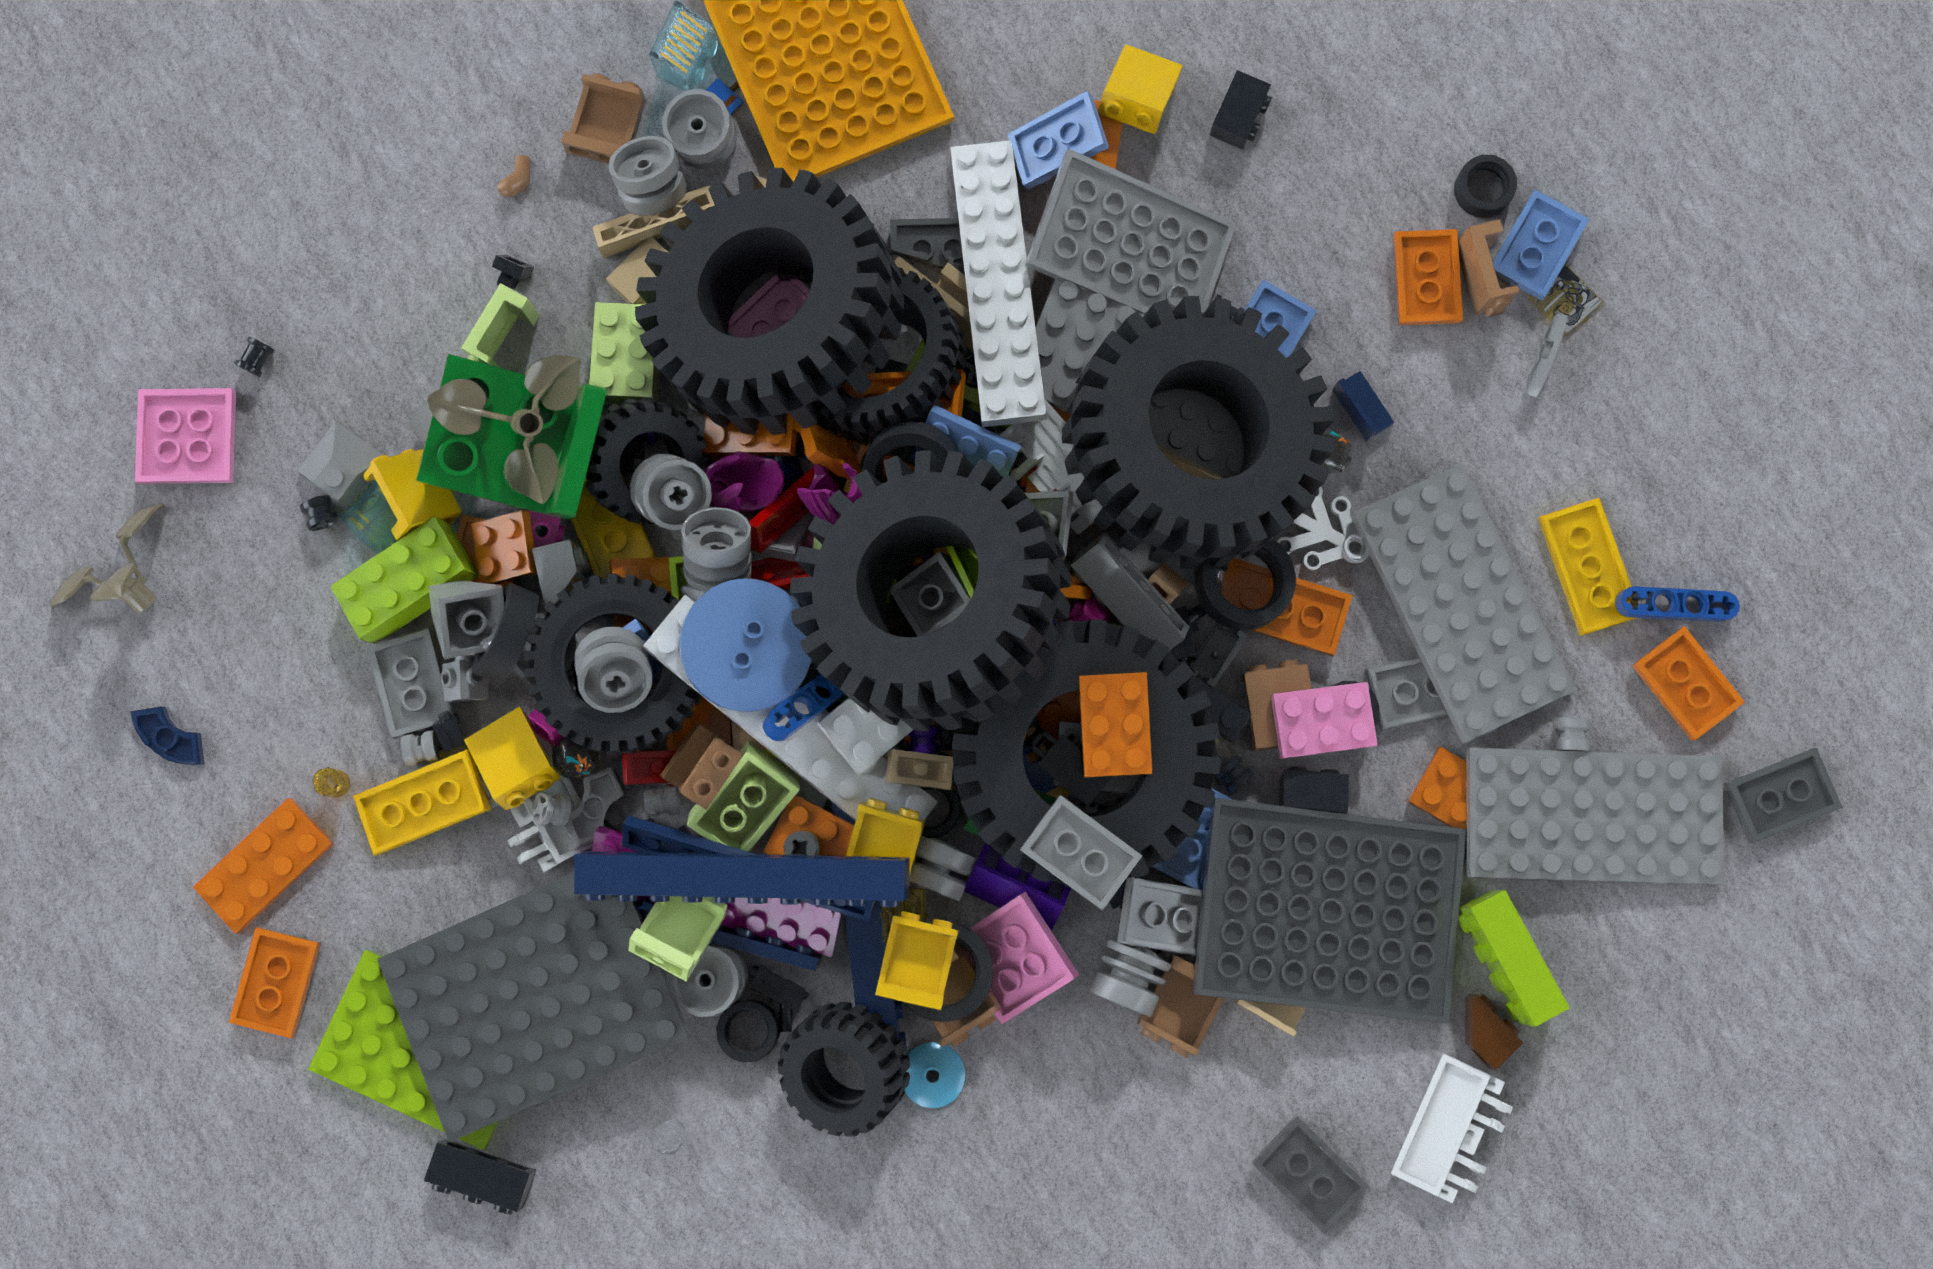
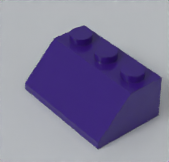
[964,842,1071,932]

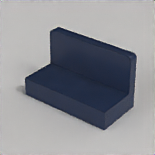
[1332,371,1395,441]

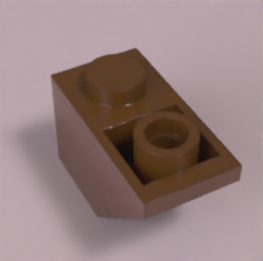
[1465,993,1523,1070]

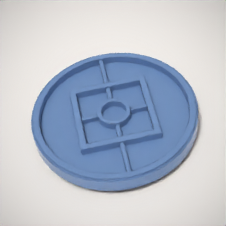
[679,578,811,712]

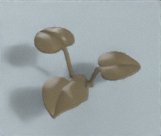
[427,355,581,504]
[49,503,166,614]

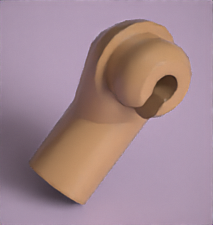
[497,155,530,197]

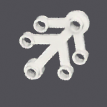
[1277,487,1369,571]

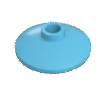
[905,1042,965,1108]

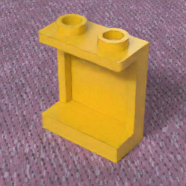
[1098,44,1183,134]
[363,449,462,541]
[464,706,561,810]
[846,798,926,878]
[875,911,959,1010]

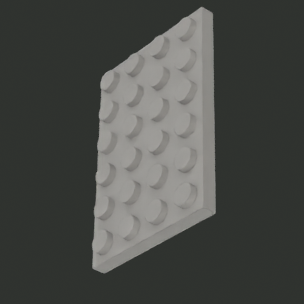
[1024,149,1236,314]

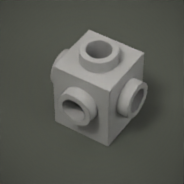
[441,655,490,703]

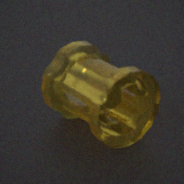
[312,767,350,798]

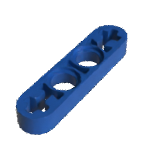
[1615,586,1740,622]
[763,674,845,741]

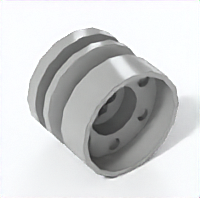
[681,507,752,592]
[1088,939,1172,1017]

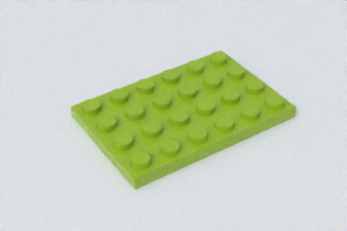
[308,949,500,1151]

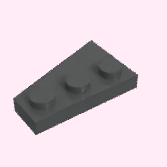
[890,218,965,275]

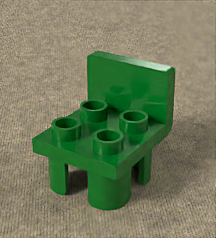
[415,354,607,519]

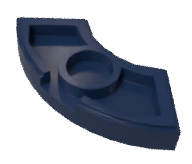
[130,706,205,765]

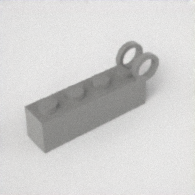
[1070,532,1189,653]

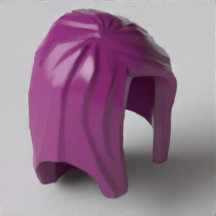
[704,451,784,514]
[797,463,863,525]

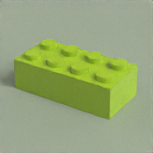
[330,516,478,644]
[1458,890,1570,1027]

